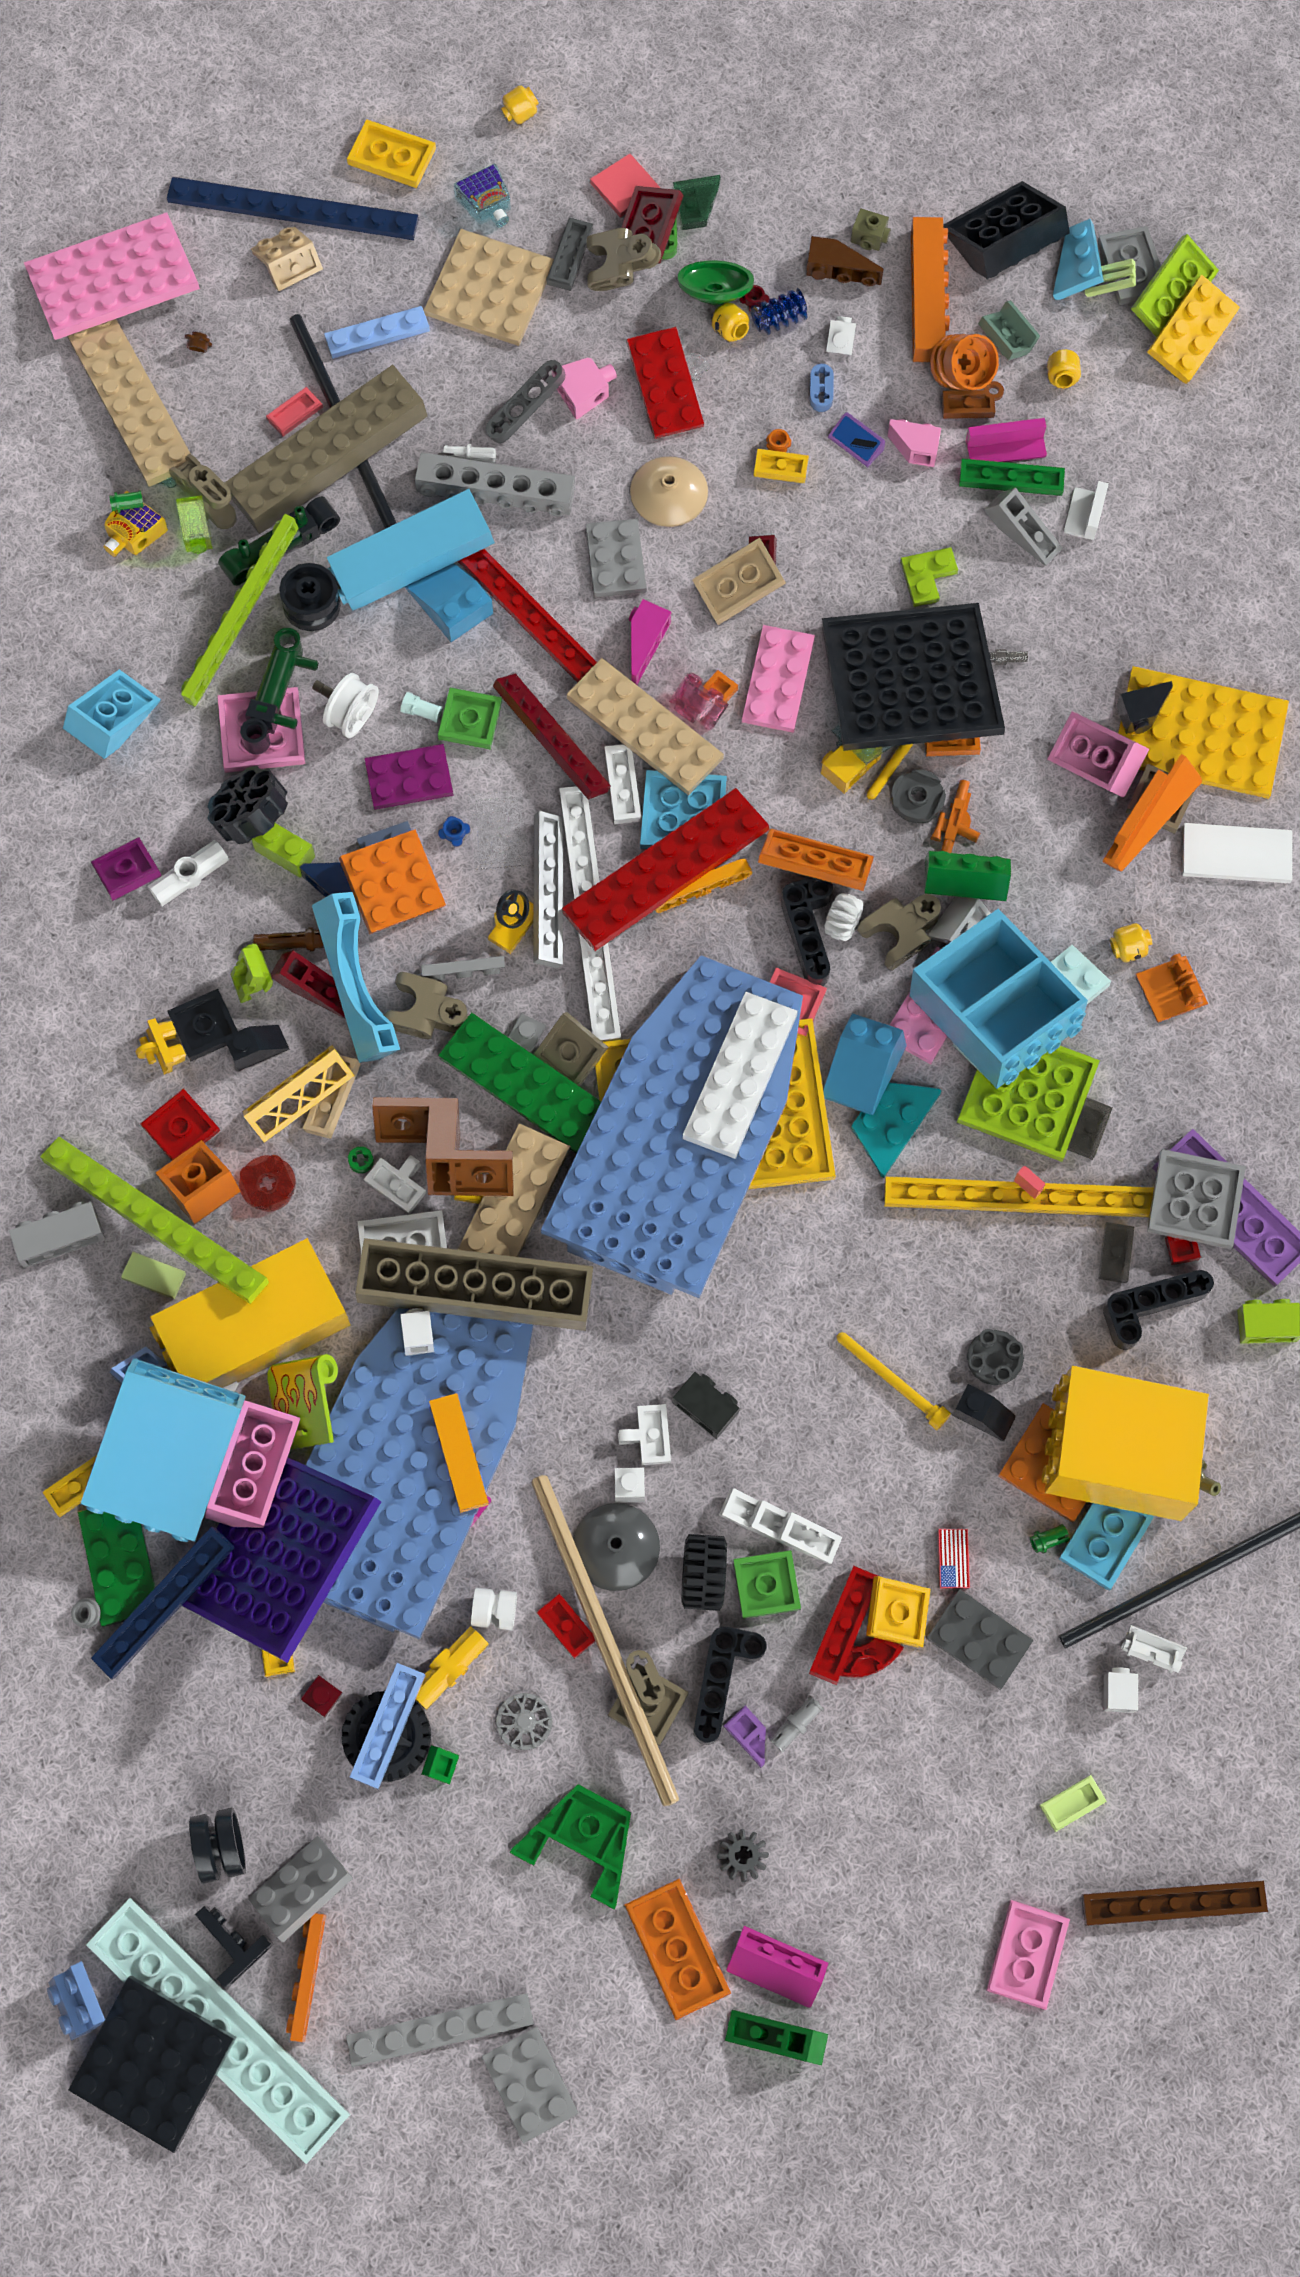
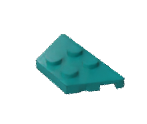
[851,1082,942,1178]

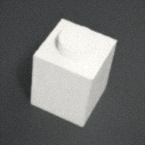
[401,1308,434,1356]
[615,1468,645,1503]
[1104,1668,1138,1713]

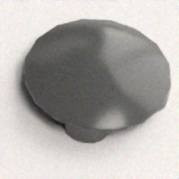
[967,1329,1024,1385]

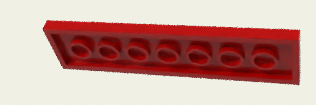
[562,788,769,951]

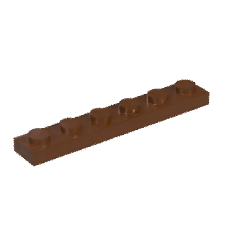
[1081,1881,1268,1926]

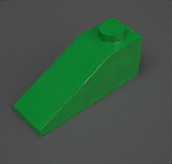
[725,2010,829,2066]

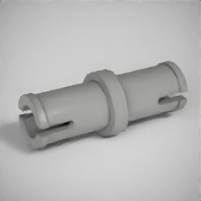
[769,1695,824,1753]

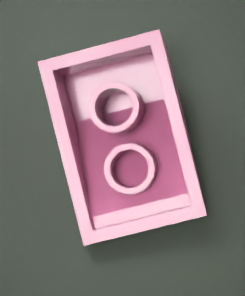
[1047,711,1149,798]

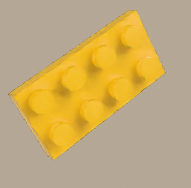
[1147,275,1240,384]

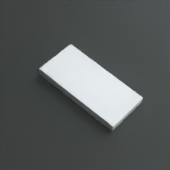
[1182,823,1292,883]

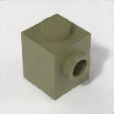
[851,208,891,251]

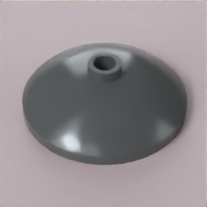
[573,1503,660,1591]

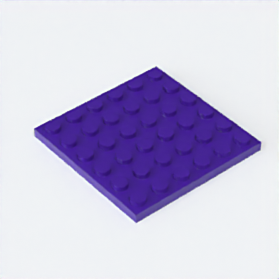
[182,1457,381,1663]

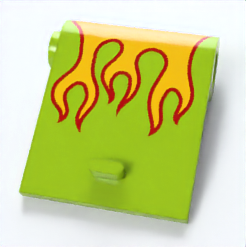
[267,1354,338,1450]

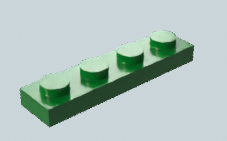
[959,458,1065,496]

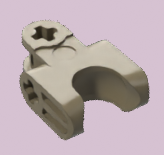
[586,228,661,291]
[169,454,237,529]
[857,894,941,971]
[384,972,468,1040]

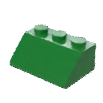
[924,851,1011,901]

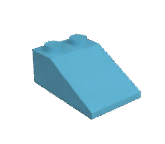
[63,669,161,759]

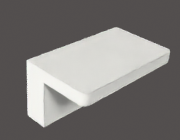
[1064,481,1109,540]
[928,897,991,945]

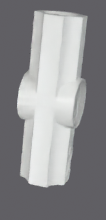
[147,840,229,907]

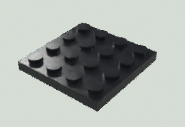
[68,1975,237,2153]

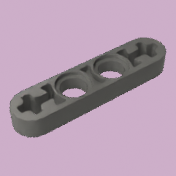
[486,360,566,443]

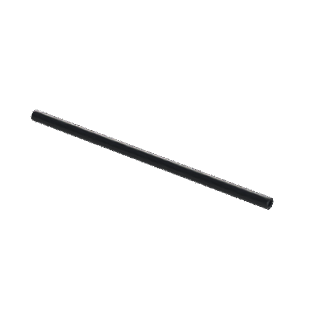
[290,314,397,529]
[1058,1512,1300,1649]

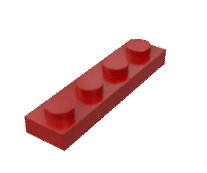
[809,1565,878,1685]

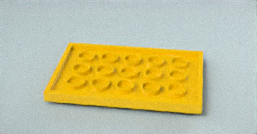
[1118,666,1289,799]

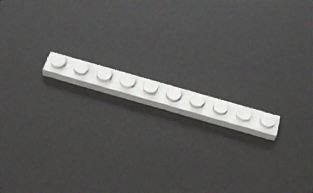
[559,786,621,1042]

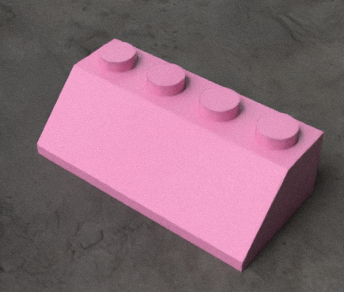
[205,1400,300,1528]

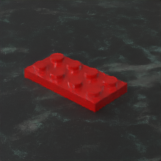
[626,327,704,439]

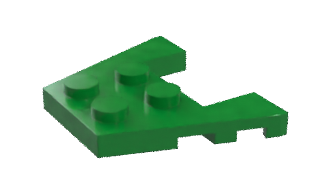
[510,1784,631,1910]

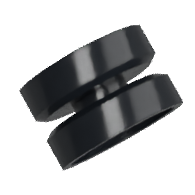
[279,563,341,632]
[189,1808,246,1884]

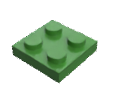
[438,687,502,750]
[733,1550,801,1619]

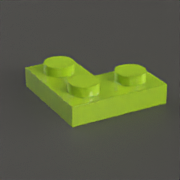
[900,547,958,607]

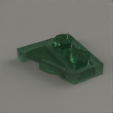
[673,175,721,230]

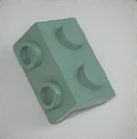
[978,300,1040,360]

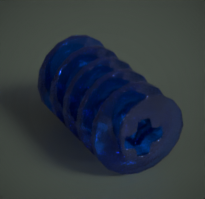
[751,288,808,335]

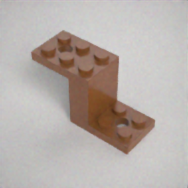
[372,1097,514,1196]

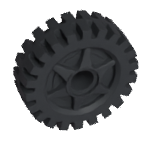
[341,1690,431,1782]

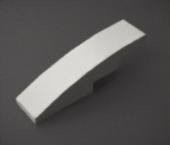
[719,1488,842,1564]

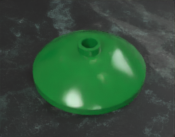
[677,260,754,305]

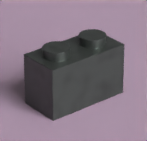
[672,1372,740,1439]

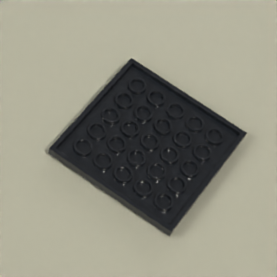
[822,603,1005,751]

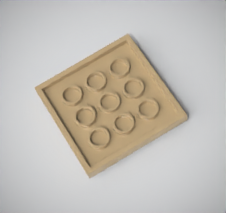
[424,229,554,346]

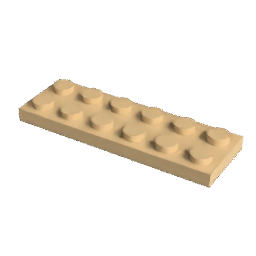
[567,658,724,796]
[458,1123,570,1257]

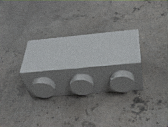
[9,1202,105,1268]

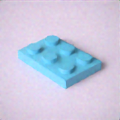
[1059,1503,1154,1591]

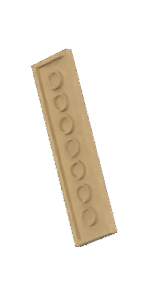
[67,319,191,487]

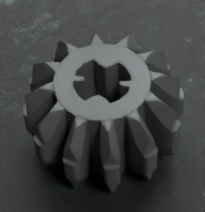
[717,1829,769,1883]

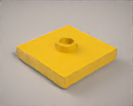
[866,1576,930,1648]

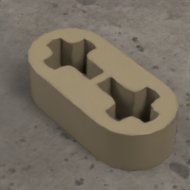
[626,1650,665,1706]

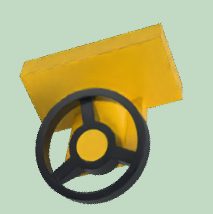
[488,889,534,954]

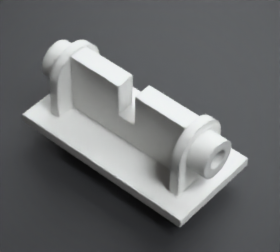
[1120,1625,1187,1673]

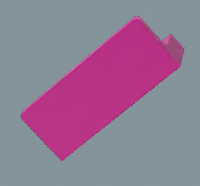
[966,418,1047,462]
[726,1926,828,2008]

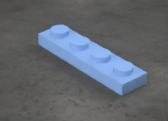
[324,306,430,359]
[350,1663,425,1790]

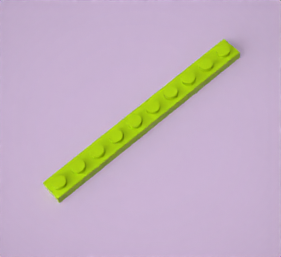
[40,1137,269,1304]

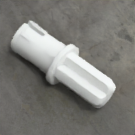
[443,444,496,463]

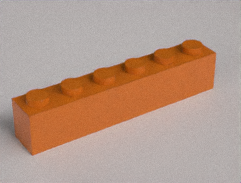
[911,217,950,362]

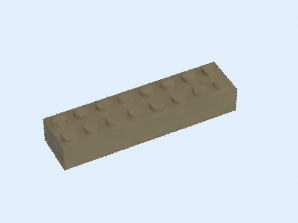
[224,364,428,534]
[355,1238,593,1331]

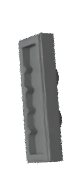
[547,217,593,291]

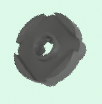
[891,769,946,823]

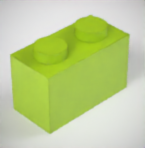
[252,823,315,878]
[1237,1299,1300,1344]

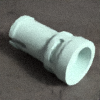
[400,692,442,723]

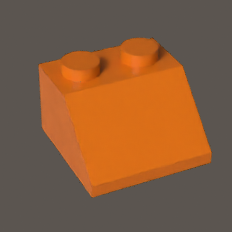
[155,1140,241,1224]

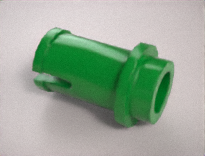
[109,490,144,513]
[1030,1524,1070,1554]

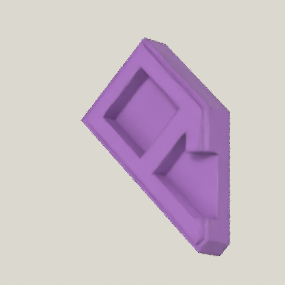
[723,1705,766,1768]

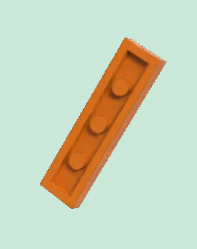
[286,1913,326,2042]

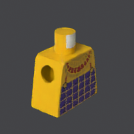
[103,491,168,557]

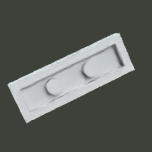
[605,744,641,824]

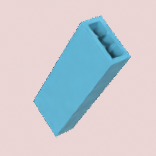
[327,489,495,611]

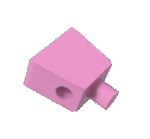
[552,358,617,420]

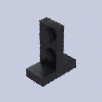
[195,1906,274,1988]

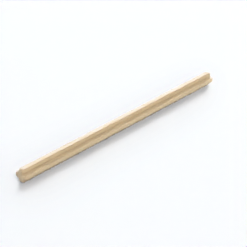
[532,1475,679,1806]

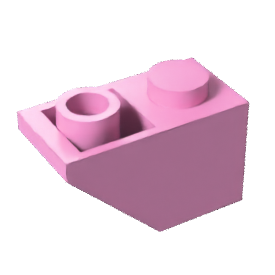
[887,419,941,467]

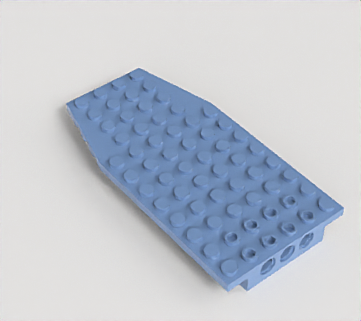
[541,955,803,1298]
[306,1308,533,1640]

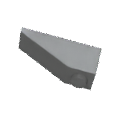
[984,488,1063,566]

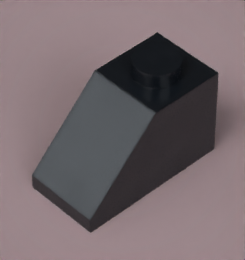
[1116,681,1173,734]
[224,1025,290,1071]
[952,1384,1016,1442]

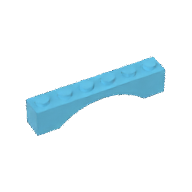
[312,892,400,1063]

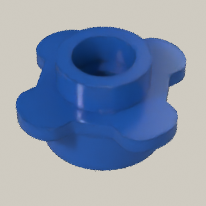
[438,816,470,847]

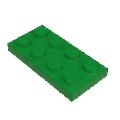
[78,1510,155,1627]

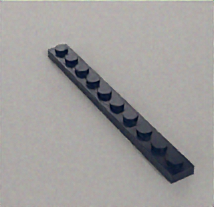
[167,177,419,240]

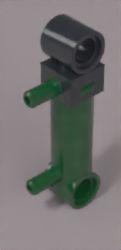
[218,496,341,586]
[240,628,319,755]

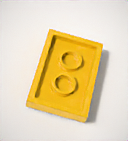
[347,119,436,188]

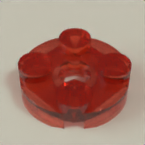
[239,1155,296,1212]

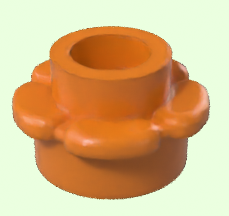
[766,429,791,452]

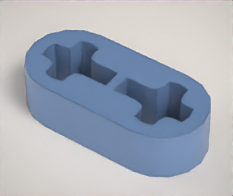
[810,364,834,412]

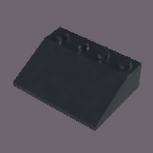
[943,181,1070,279]

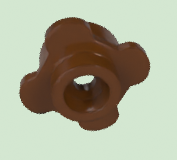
[185,332,212,353]

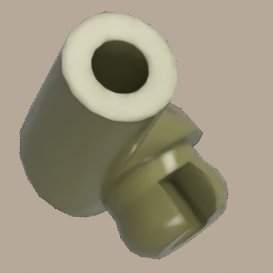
[1199,1459,1221,1496]

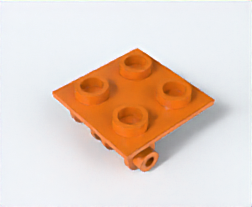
[1135,953,1208,1023]

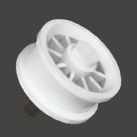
[312,673,379,738]

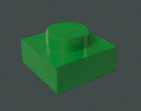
[421,1745,460,1785]

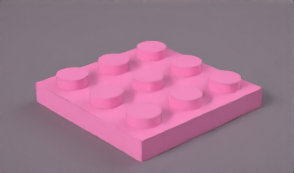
[218,687,306,773]

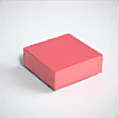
[1014,1166,1045,1199]

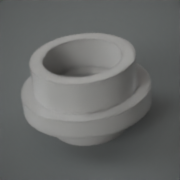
[71,1598,101,1628]

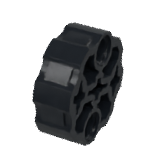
[207,766,288,844]

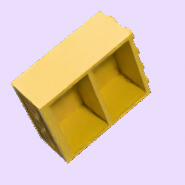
[1042,1366,1209,1521]

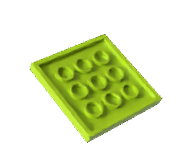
[957,1046,1100,1162]

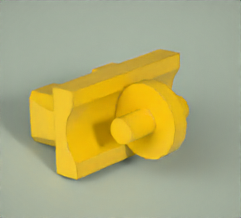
[135,1018,186,1075]

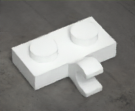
[364,1155,427,1215]
[618,1404,671,1465]

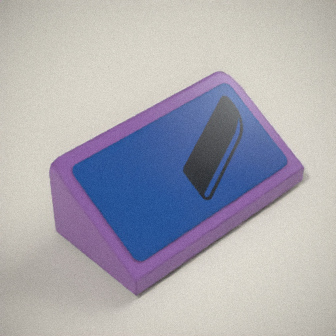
[828,412,885,468]

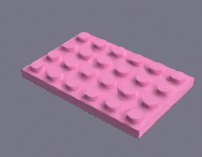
[24,212,200,340]

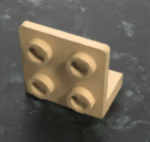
[251,227,323,291]

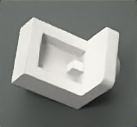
[826,316,856,355]

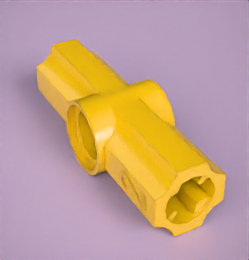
[416,1626,489,1710]

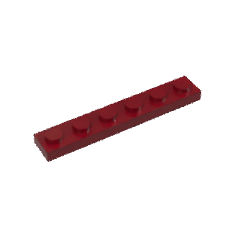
[493,673,611,800]

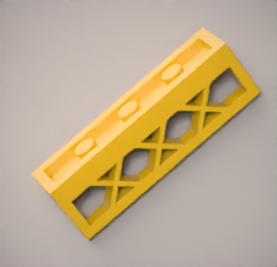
[242,1045,355,1143]

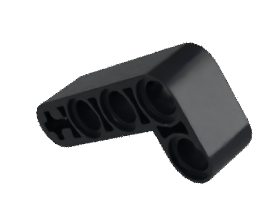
[781,877,833,986]
[1103,1270,1214,1350]
[693,1627,767,1745]

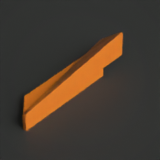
[1102,754,1202,872]

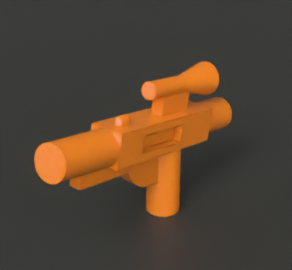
[930,780,981,853]

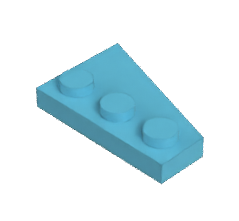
[1053,219,1104,300]

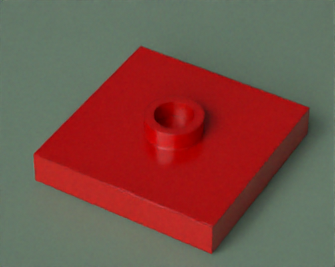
[140,1088,220,1161]

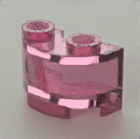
[669,672,729,730]

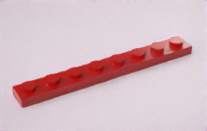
[457,549,597,683]

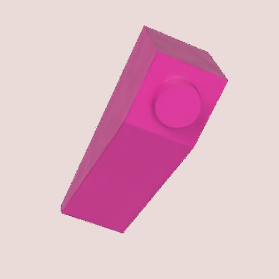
[629,599,671,685]

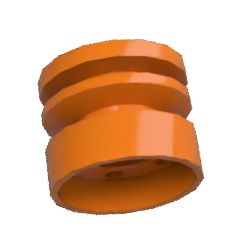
[930,334,999,390]

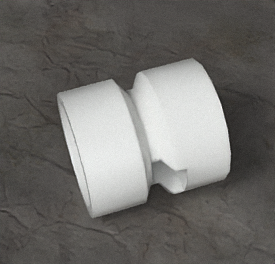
[471,1587,517,1631]

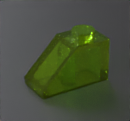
[176,495,213,554]

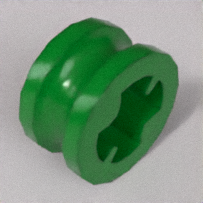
[348,1146,374,1174]

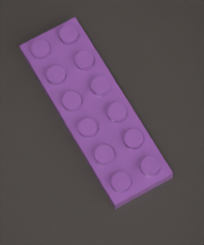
[1152,1129,1300,1287]

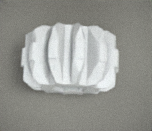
[824,893,863,941]

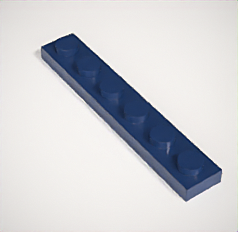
[91,1527,235,1679]

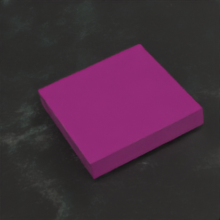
[91,837,162,901]

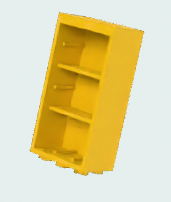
[149,1238,351,1388]

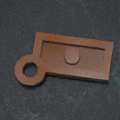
[942,381,1004,419]

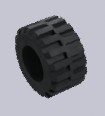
[681,1534,727,1611]

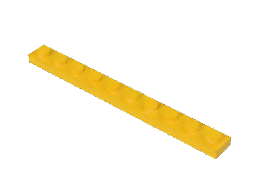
[884,1177,1154,1217]

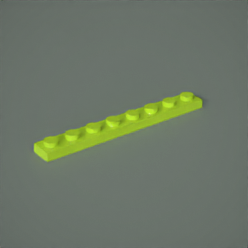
[181,514,299,707]

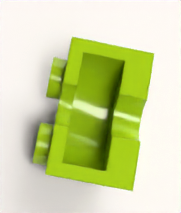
[230,944,273,1003]

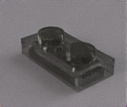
[1067,1097,1113,1160]
[1098,1222,1134,1283]

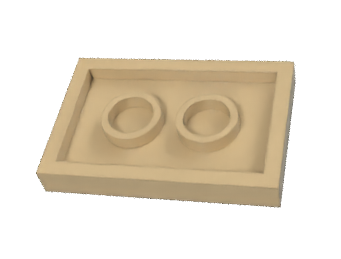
[692,538,786,625]

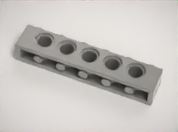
[415,452,575,517]

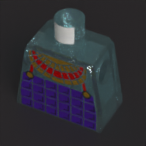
[454,163,511,228]

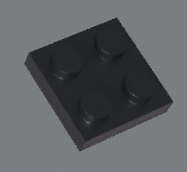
[167,989,238,1062]

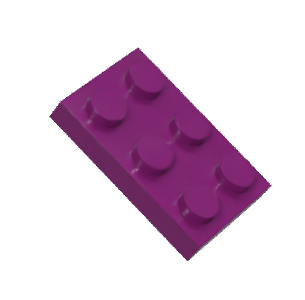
[364,744,454,810]

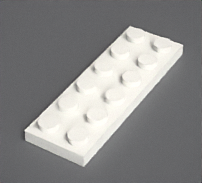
[683,992,798,1159]

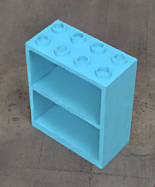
[910,909,1088,1089]
[80,1358,246,1542]

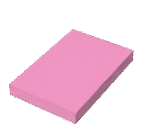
[986,1900,1070,2010]

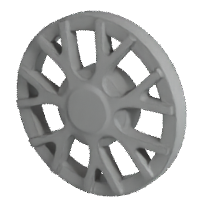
[496,1693,552,1750]

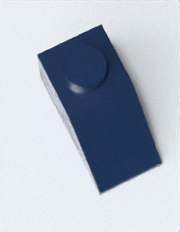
[300,862,352,897]

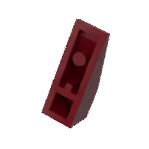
[270,950,346,1019]

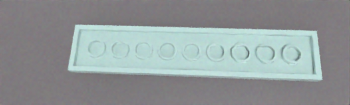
[86,1898,351,2164]

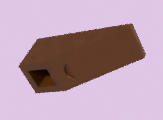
[806,236,884,286]

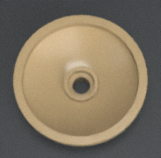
[630,456,708,527]

